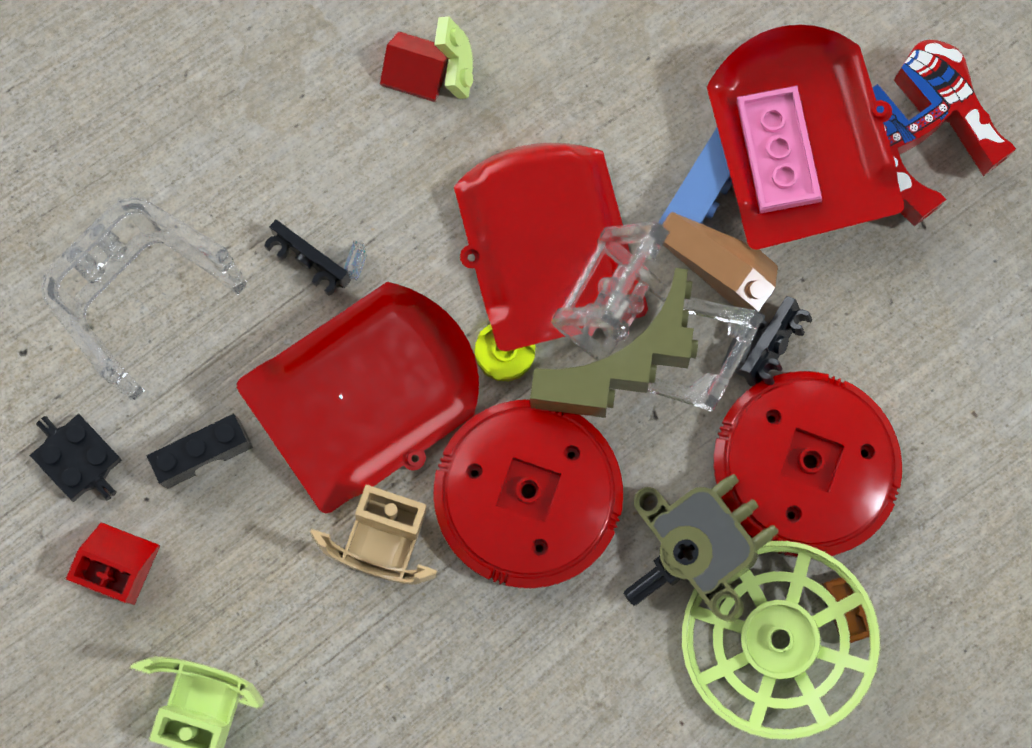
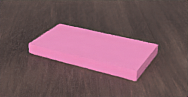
[737,86,822,213]

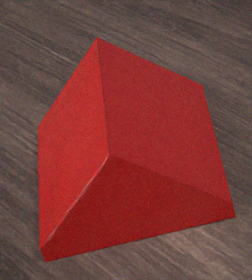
[380,32,448,102]

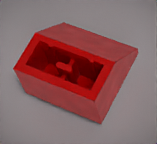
[65,522,161,605]

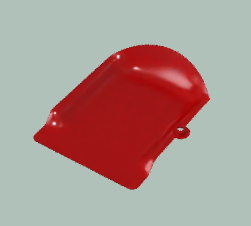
[706,25,904,250]
[454,143,648,351]
[237,282,479,513]

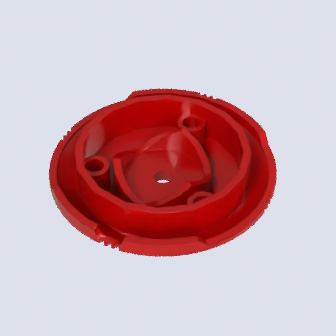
[713,371,902,559]
[433,399,623,589]

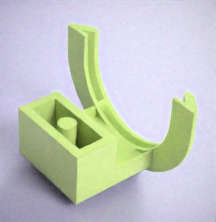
[130,657,265,748]

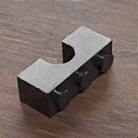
[146,413,253,489]

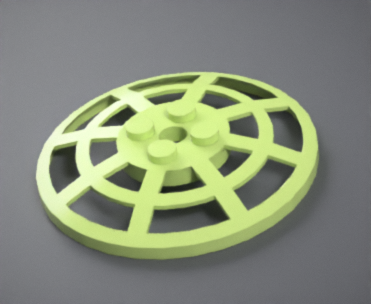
[682,541,880,739]

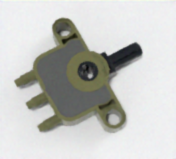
[624,474,779,622]

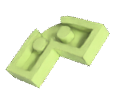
[434,16,473,99]

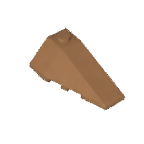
[653,212,778,313]

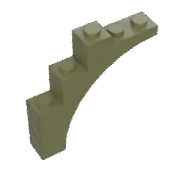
[530,268,698,418]

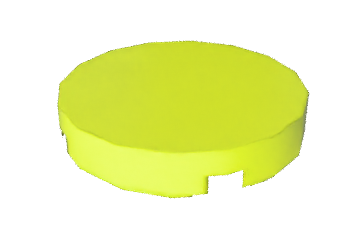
[475,323,536,382]

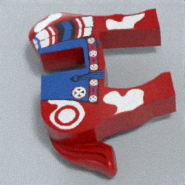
[872,40,1016,227]

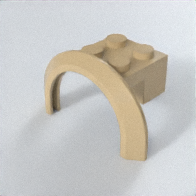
[310,485,437,585]

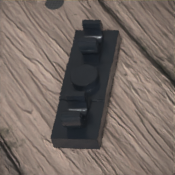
[264,219,351,296]
[741,296,812,387]

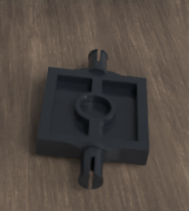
[29,414,122,502]

